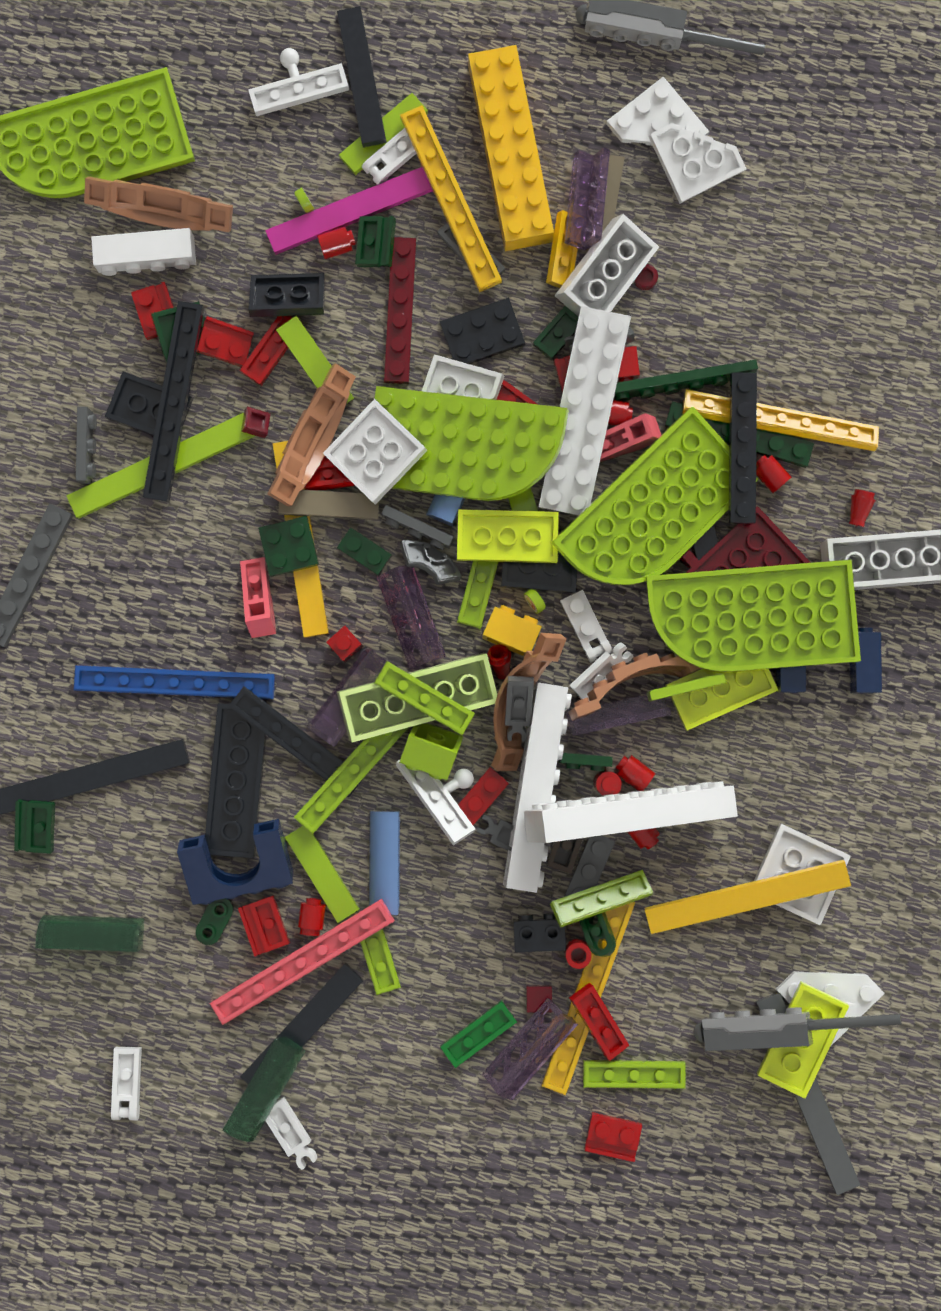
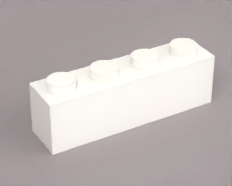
[91,228,196,276]

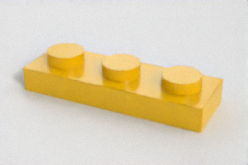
[546,210,582,288]

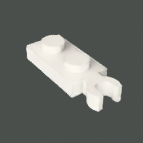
[570,642,633,702]
[261,1097,317,1170]

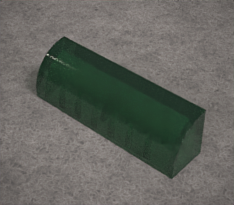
[35,915,144,952]
[222,1037,306,1142]

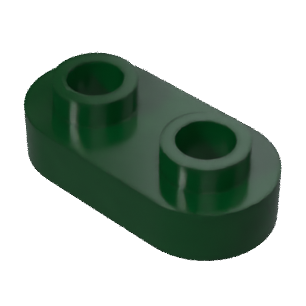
[196,898,234,945]
[580,912,616,957]

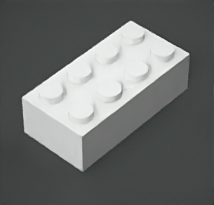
[555,214,659,317]

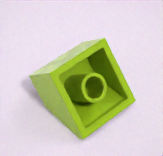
[399,723,464,780]

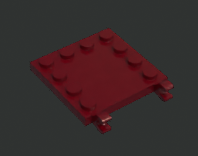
[679,506,811,573]

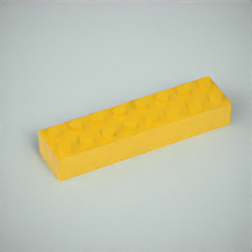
[468,45,554,251]

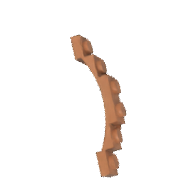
[84,176,233,232]
[267,363,356,507]
[491,633,566,771]
[568,653,702,721]

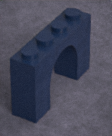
[776,628,882,694]
[177,819,293,905]

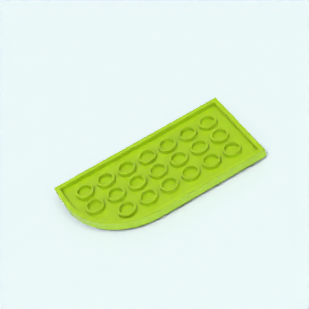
[0,67,195,198]
[374,386,569,501]
[551,406,758,585]
[646,560,861,672]

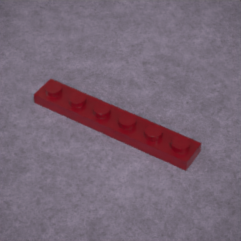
[384,237,416,384]

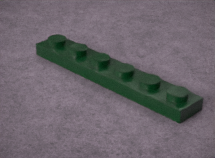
[613,359,758,402]
[665,401,814,468]

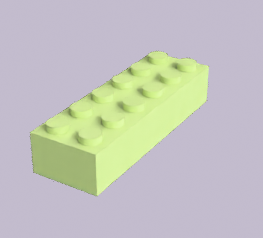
[337,653,497,742]

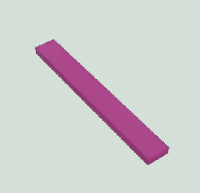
[265,167,433,255]

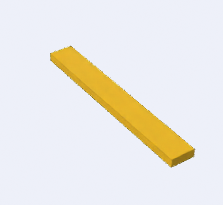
[400,105,502,293]
[682,389,879,451]
[273,441,329,638]
[644,860,851,934]
[541,902,635,1095]

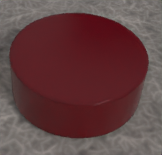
[634,264,658,290]

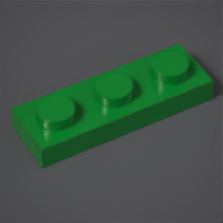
[440,1000,517,1068]

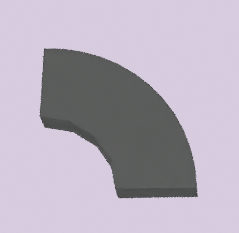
[400,540,462,585]

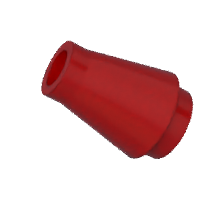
[849,489,876,527]
[487,644,511,679]

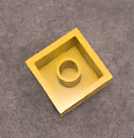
[482,605,542,656]

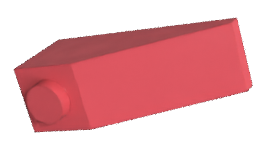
[600,413,661,462]
[240,557,276,638]

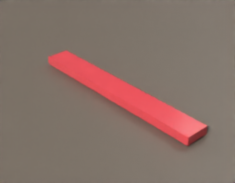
[210,898,395,1025]

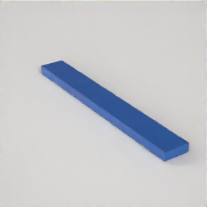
[74,665,275,699]

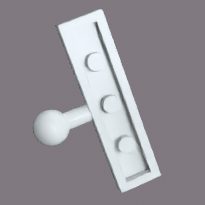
[248,48,349,116]
[396,760,475,846]

